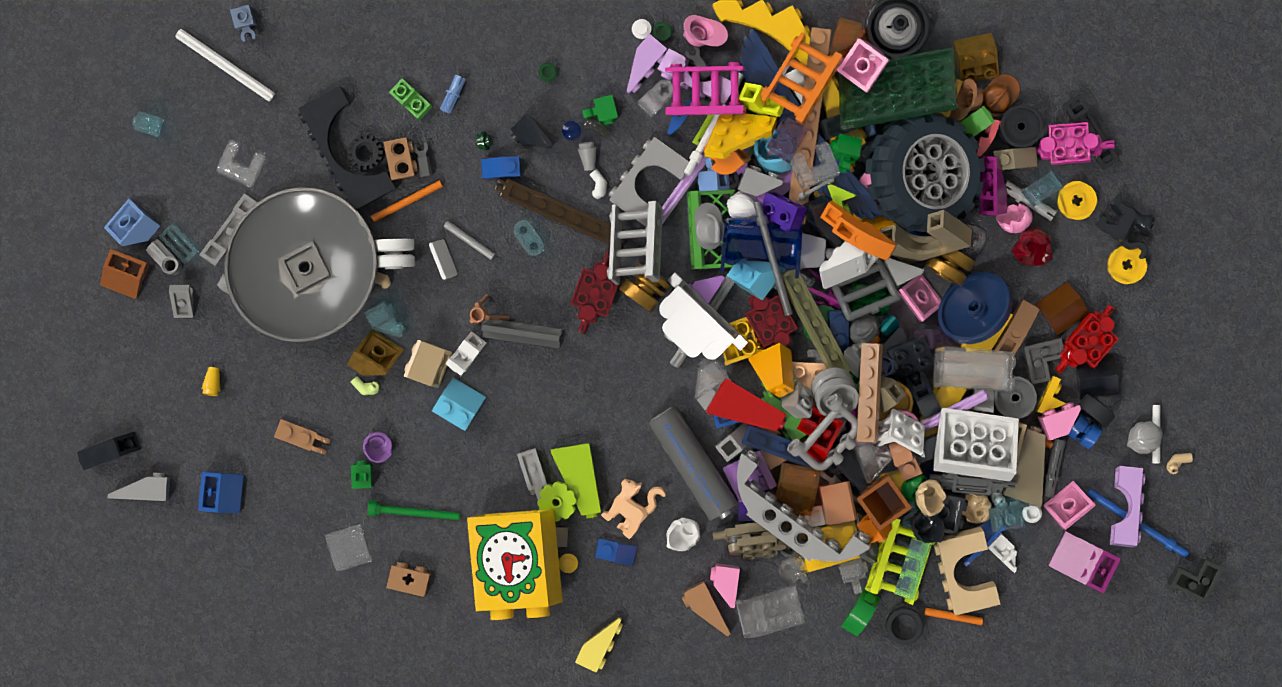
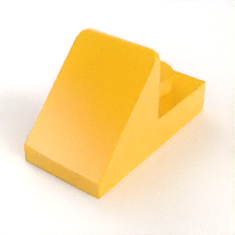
[1035,376,1066,413]

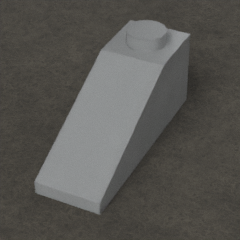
[108,473,170,501]

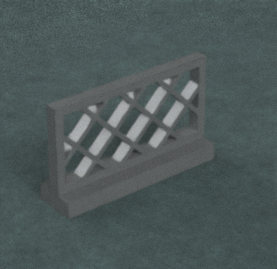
[481,320,562,348]

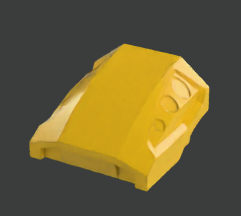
[723,317,764,366]

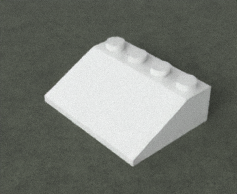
[934,408,1019,481]

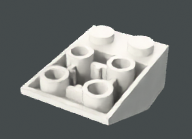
[819,241,878,289]

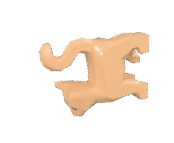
[601,479,666,539]

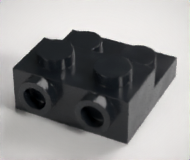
[938,490,968,535]

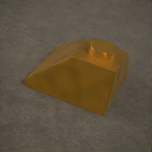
[347,328,404,376]

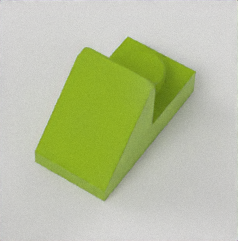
[828,184,858,215]

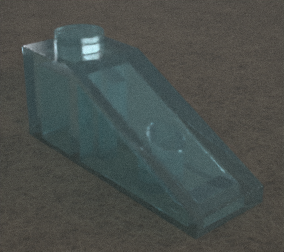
[894,538,931,600]

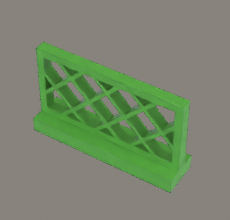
[687,189,739,270]

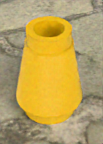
[201,367,221,396]

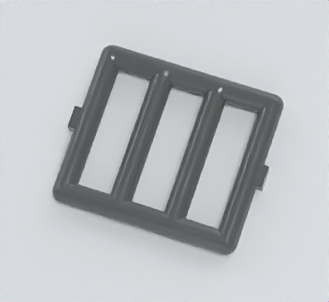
[831,258,900,321]

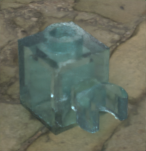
[132,111,164,138]

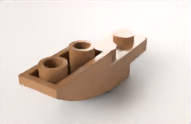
[989,299,1040,366]

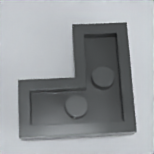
[1022,338,1064,385]

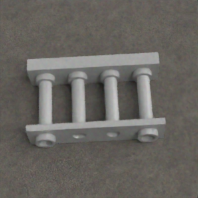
[607,201,663,285]

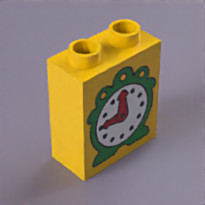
[467,509,563,620]

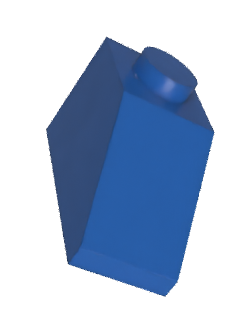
[481,156,521,179]

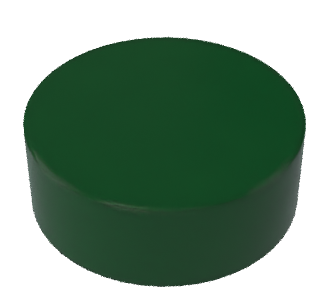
[652,22,672,42]

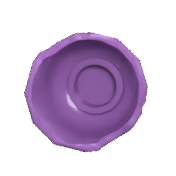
[363,431,392,463]

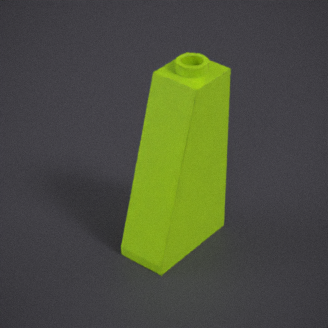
[551,443,601,518]

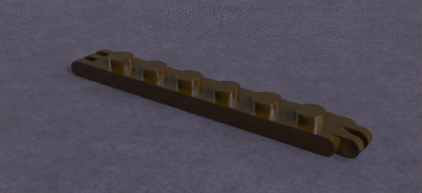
[493,178,627,249]

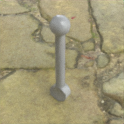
[798,176,834,200]

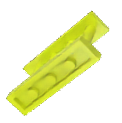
[865,519,935,605]

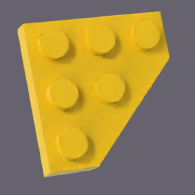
[704,114,778,159]

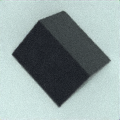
[1075,355,1119,399]

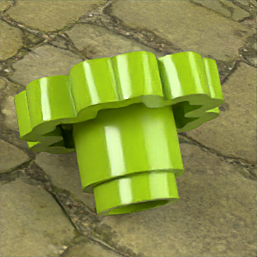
[537,481,578,522]

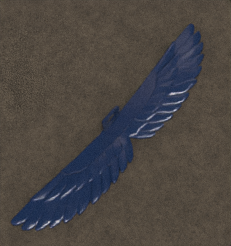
[740,29,883,220]

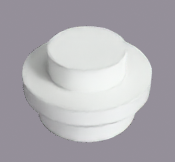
[632,19,651,39]
[1022,504,1042,523]

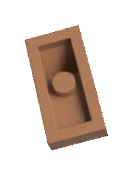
[888,442,922,481]

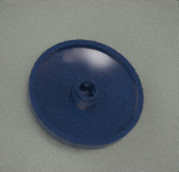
[938,272,1013,344]

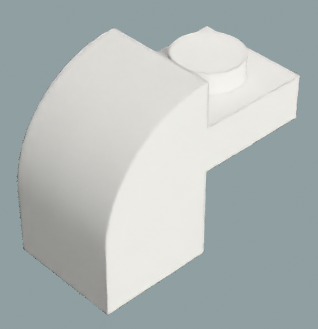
[446,331,487,375]

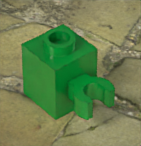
[582,95,618,126]
[830,134,862,173]
[351,460,373,489]

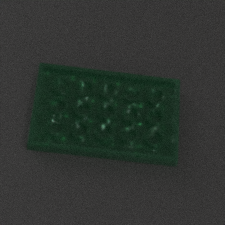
[839,47,958,130]

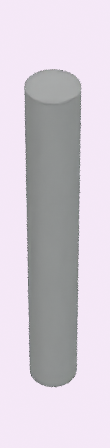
[443,221,495,260]

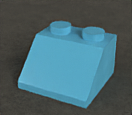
[727,258,785,300]
[432,377,486,431]

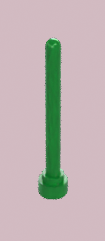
[367,500,461,520]

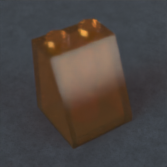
[775,463,821,516]

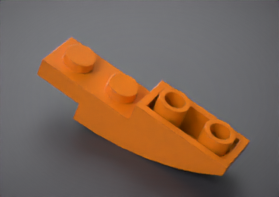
[821,200,897,260]

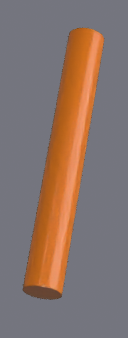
[924,608,983,625]

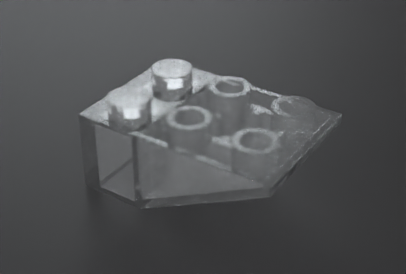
[736,585,805,638]

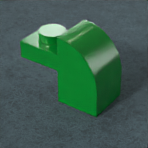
[841,588,881,637]

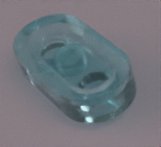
[513,220,544,256]

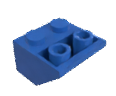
[198,471,244,513]

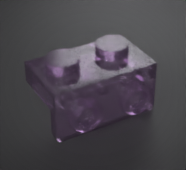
[766,118,808,163]

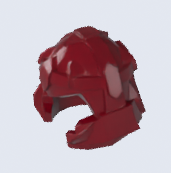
[1011,227,1053,266]

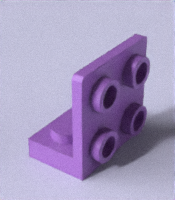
[723,451,777,502]

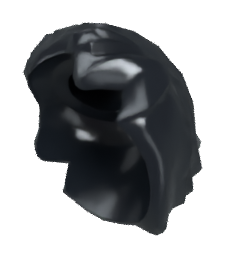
[911,510,945,543]

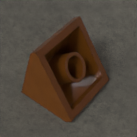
[1035,282,1089,336]

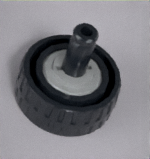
[864,0,930,61]

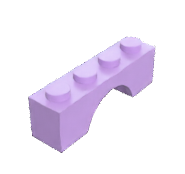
[658,49,731,106]
[1110,466,1145,548]

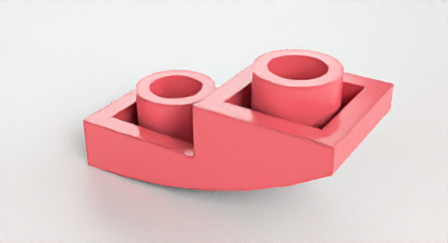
[976,120,1000,157]

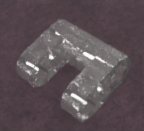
[216,139,267,188]
[790,141,840,189]

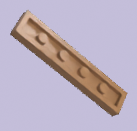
[857,343,883,443]

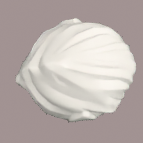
[727,191,758,224]
[667,518,700,551]

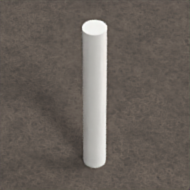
[1152,405,1160,463]

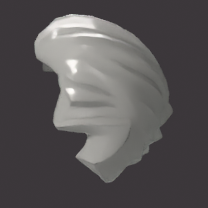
[1127,421,1163,454]

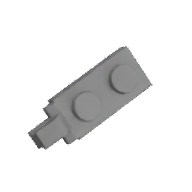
[517,448,547,500]

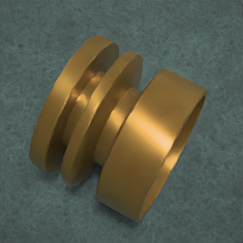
[619,262,671,312]

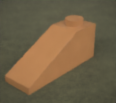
[682,581,731,636]

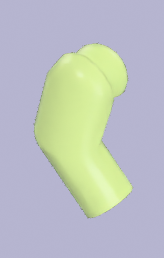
[351,376,380,395]

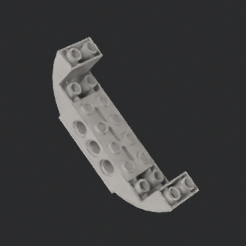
[737,449,872,562]

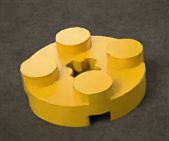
[1057,181,1097,220]
[1107,246,1147,284]

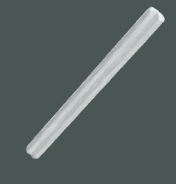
[175,29,275,101]

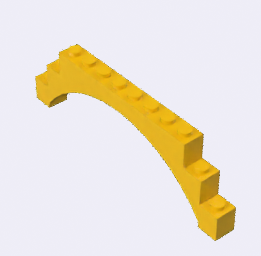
[712,0,867,198]

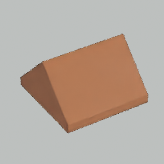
[818,481,857,525]

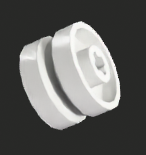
[374,239,415,269]

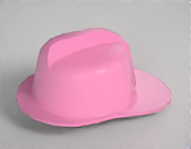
[683,15,728,47]

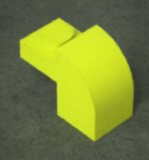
[739,83,787,117]

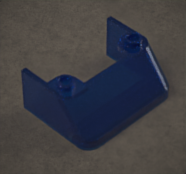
[720,218,803,279]

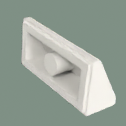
[429,239,457,280]

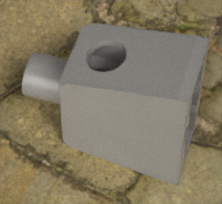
[792,232,836,269]

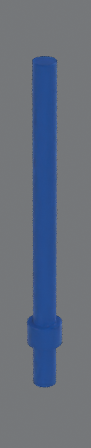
[1087,488,1189,558]

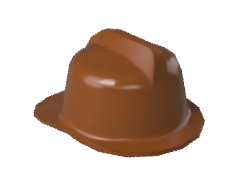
[980,74,1020,117]

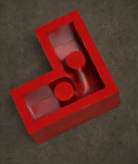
[797,406,844,462]

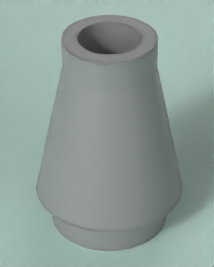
[578,142,597,171]

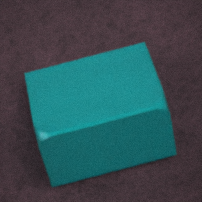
[879,314,900,337]

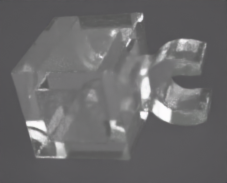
[838,558,869,594]

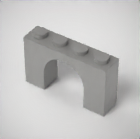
[609,137,689,227]

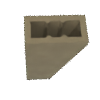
[1002,426,1046,508]

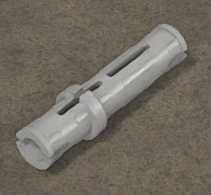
[1005,180,1057,221]

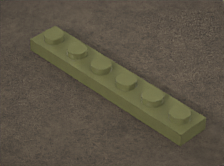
[782,267,851,372]

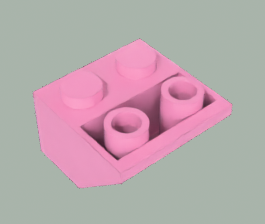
[1038,402,1081,440]

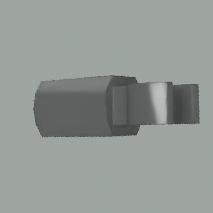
[685,46,711,80]
[413,143,433,178]

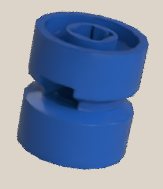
[1067,414,1103,450]

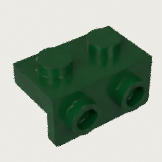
[849,282,890,316]

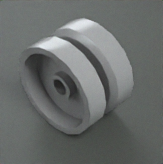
[811,368,859,418]

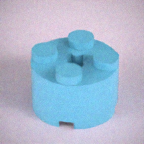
[754,129,795,174]

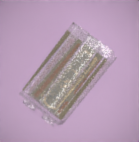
[933,347,1016,392]

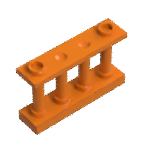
[761,32,843,126]

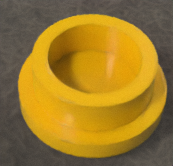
[559,554,578,573]

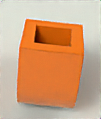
[703,146,751,175]

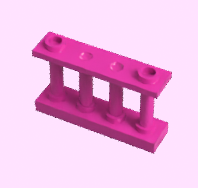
[665,62,746,116]

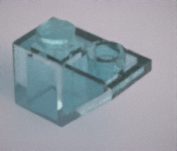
[364,301,405,337]

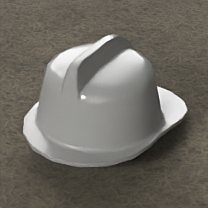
[695,203,726,250]

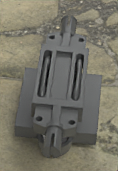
[929,472,1016,495]

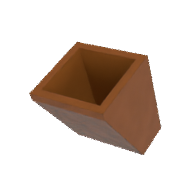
[856,474,911,531]

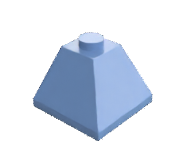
[104,199,160,246]

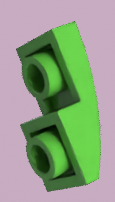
[389,79,433,121]

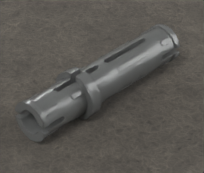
[1043,439,1066,498]

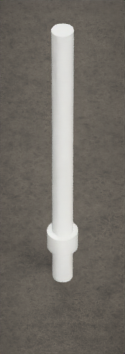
[684,73,744,176]

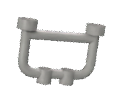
[787,394,858,471]

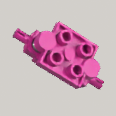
[1028,122,1114,165]

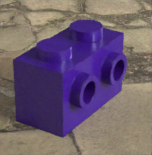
[762,192,807,232]

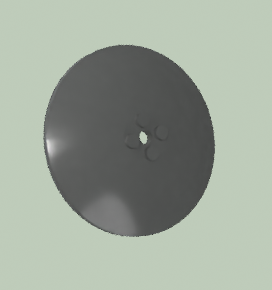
[224,188,377,343]

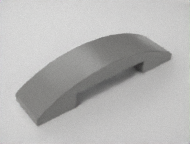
[199,194,258,266]

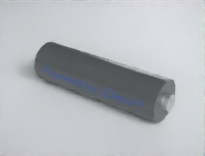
[647,405,738,521]

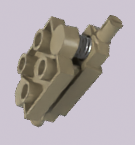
[713,522,792,561]

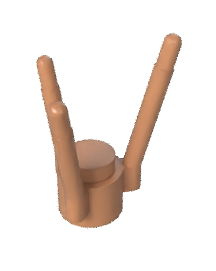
[470,294,510,325]

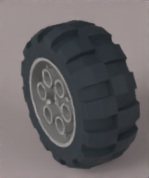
[865,112,985,232]

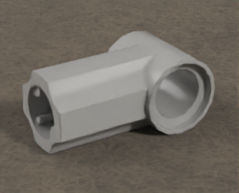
[146,239,182,275]

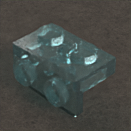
[988,500,1029,532]

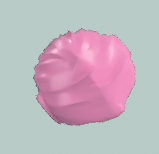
[996,203,1033,234]

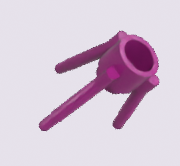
[808,268,840,309]

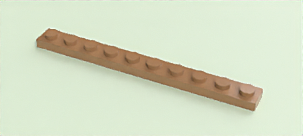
[789,27,832,224]

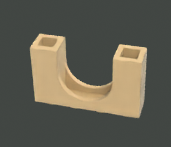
[934,526,1000,615]

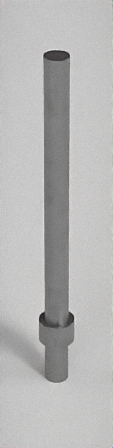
[753,201,792,316]

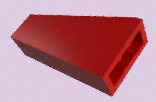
[705,378,787,431]

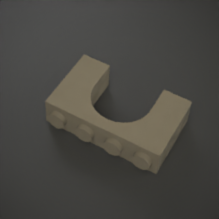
[880,210,972,265]

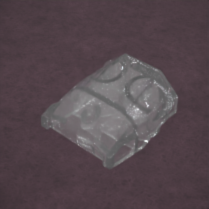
[325,524,373,572]

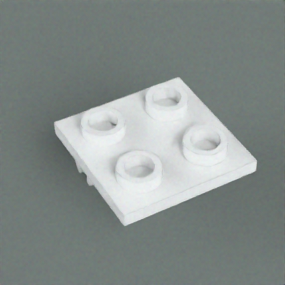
[878,408,925,455]

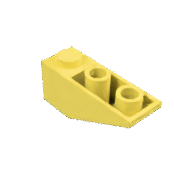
[575,617,623,672]

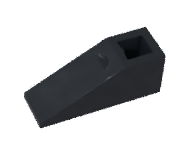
[803,195,845,248]

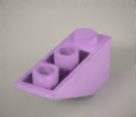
[627,34,667,94]

